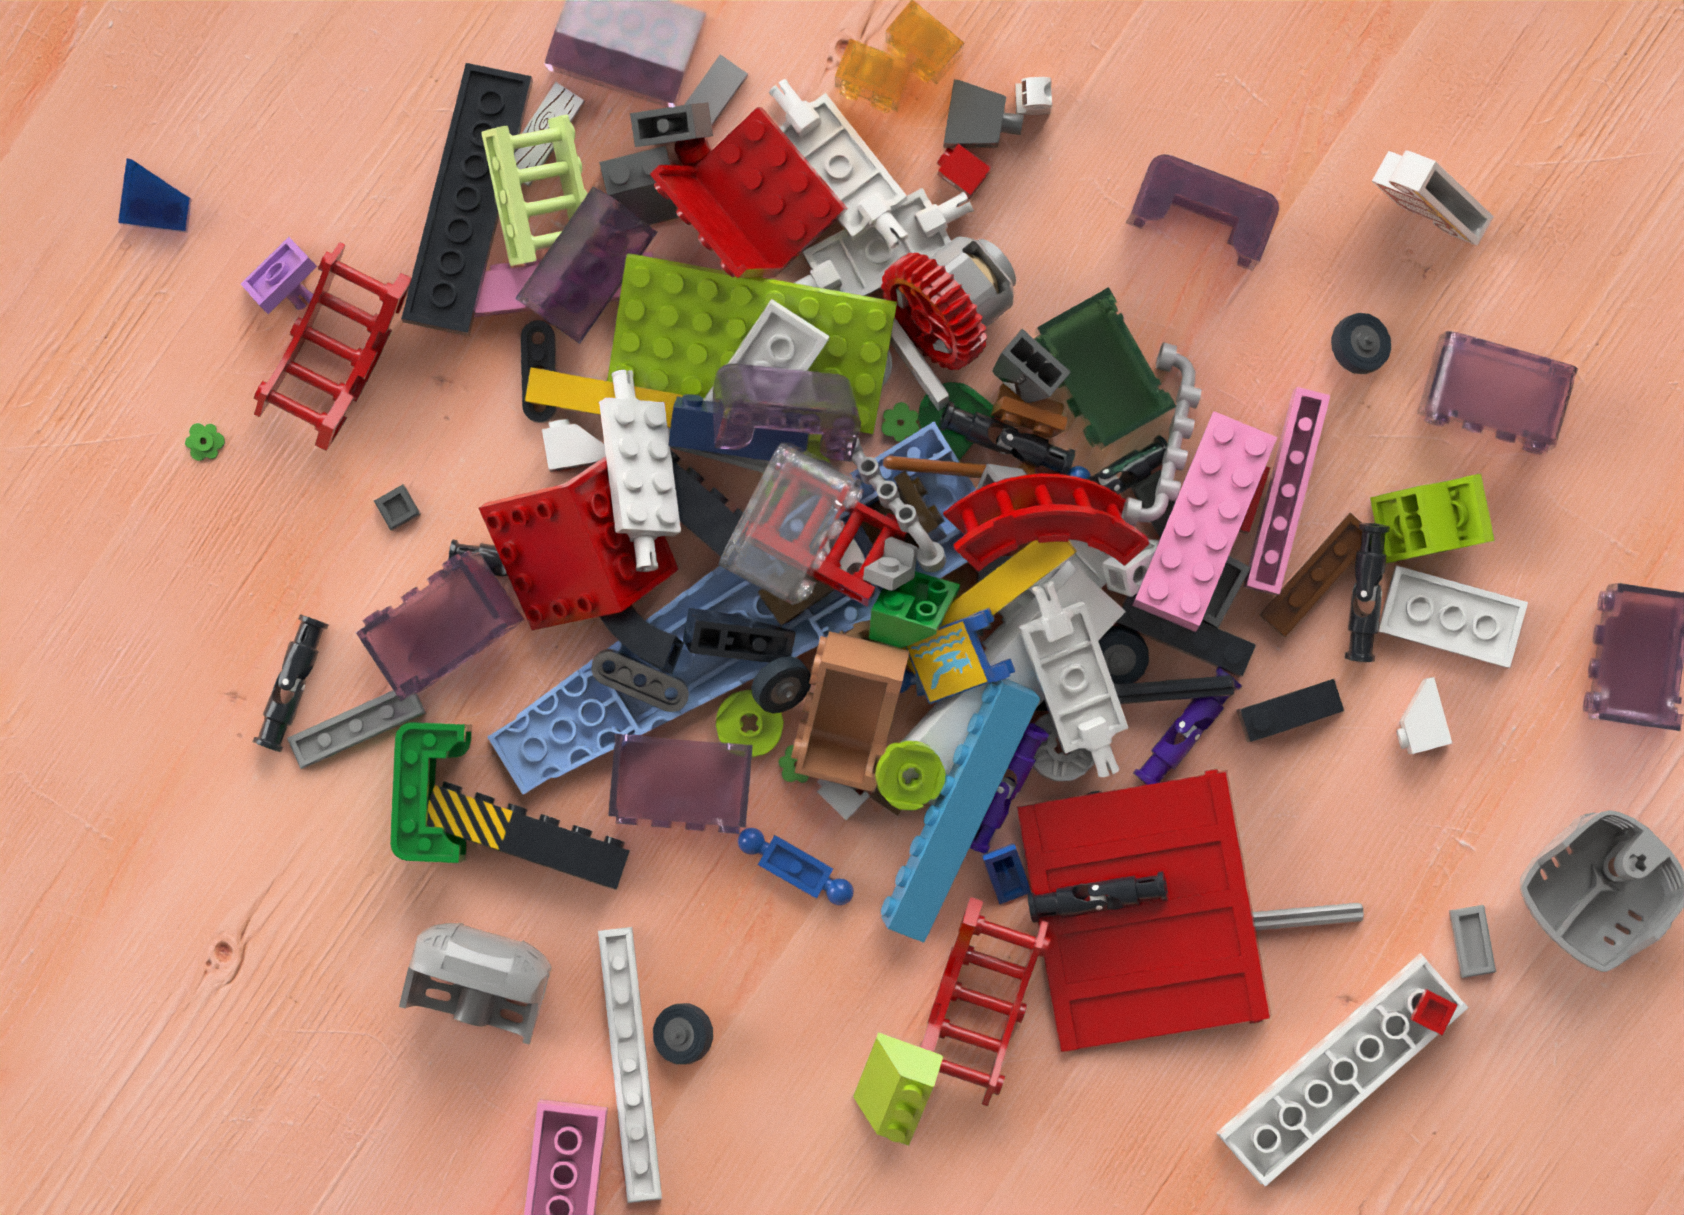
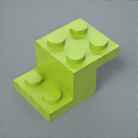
[1370,474,1495,563]

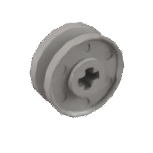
[1033,713,1095,781]

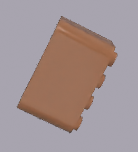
[791,631,909,792]

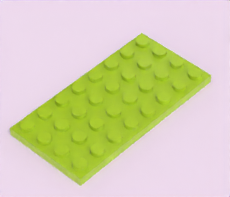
[607,253,897,434]

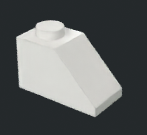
[542,419,606,472]
[1396,677,1452,754]

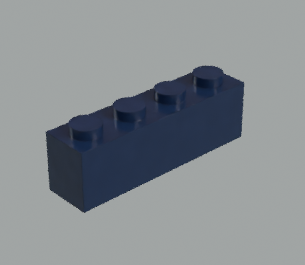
[668,394,812,466]

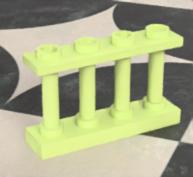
[481,114,597,266]

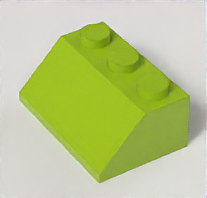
[853,1032,943,1146]

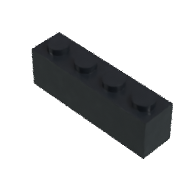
[670,449,753,565]
[1115,593,1256,677]

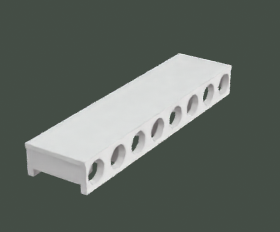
[900,561,1126,805]
[1216,953,1469,1187]

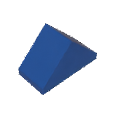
[981,843,1031,904]

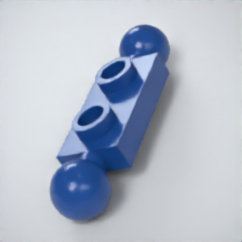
[738,828,854,906]

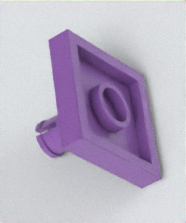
[241,237,317,314]

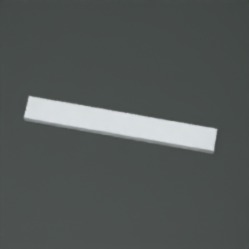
[598,927,662,1203]

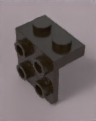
[861,471,947,549]

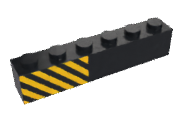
[427,781,630,890]

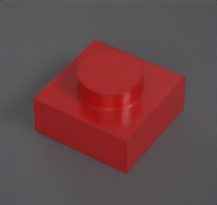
[1410,989,1458,1036]

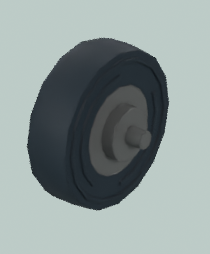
[1331,313,1391,374]
[1098,626,1149,685]
[751,656,811,714]
[653,1003,713,1064]

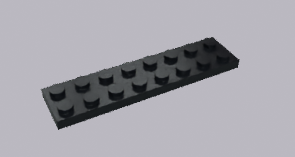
[401,63,533,336]

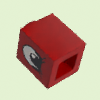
[936,144,991,199]

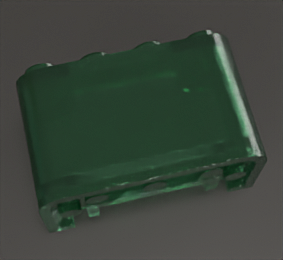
[1034,287,1177,450]

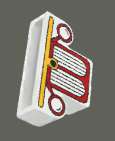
[1372,150,1494,246]

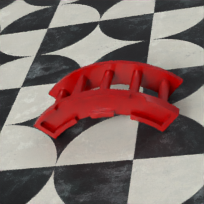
[254,242,411,451]
[943,473,1150,571]
[920,897,1051,1106]

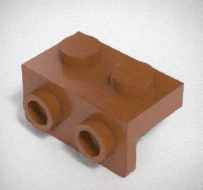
[991,383,1068,438]

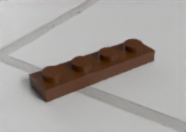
[1259,513,1362,637]

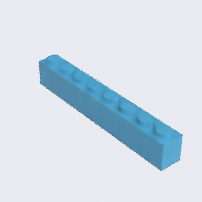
[881,678,1040,943]

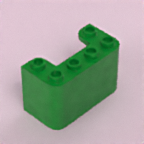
[390,722,472,863]

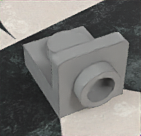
[863,537,918,591]

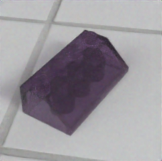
[515,186,658,344]

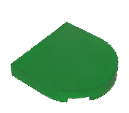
[918,382,995,461]

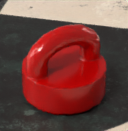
[674,137,711,166]

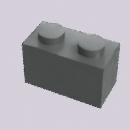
[630,102,713,147]

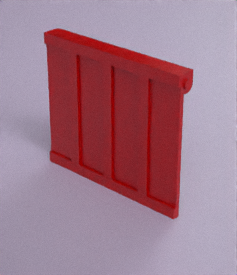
[1017,769,1272,1052]

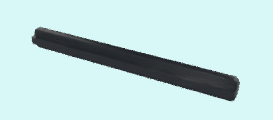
[1035,675,1235,711]

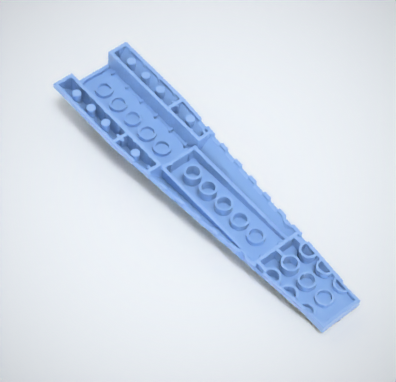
[488,422,976,795]

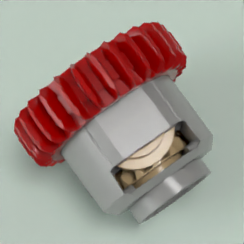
[881,237,1016,370]

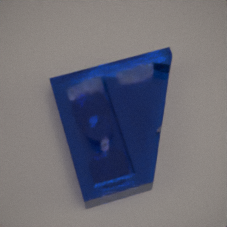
[118,158,192,233]

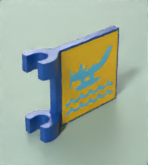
[905,608,1015,704]

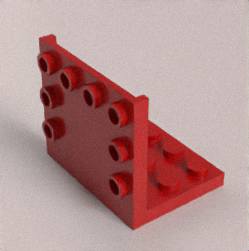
[650,107,848,278]
[478,456,679,631]

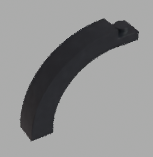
[599,604,684,674]

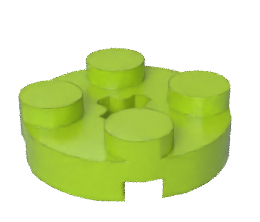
[716,690,784,758]
[875,741,946,810]

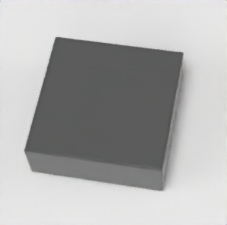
[374,484,421,531]

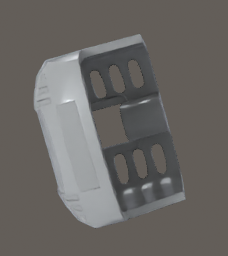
[1520,810,1684,972]
[399,923,551,1044]

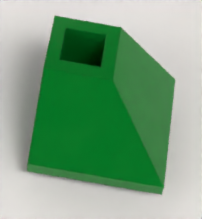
[869,571,960,648]

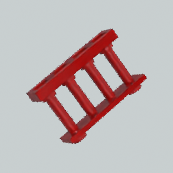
[747,464,908,607]

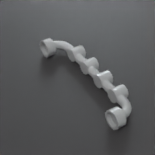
[1122,342,1202,527]
[824,425,946,572]

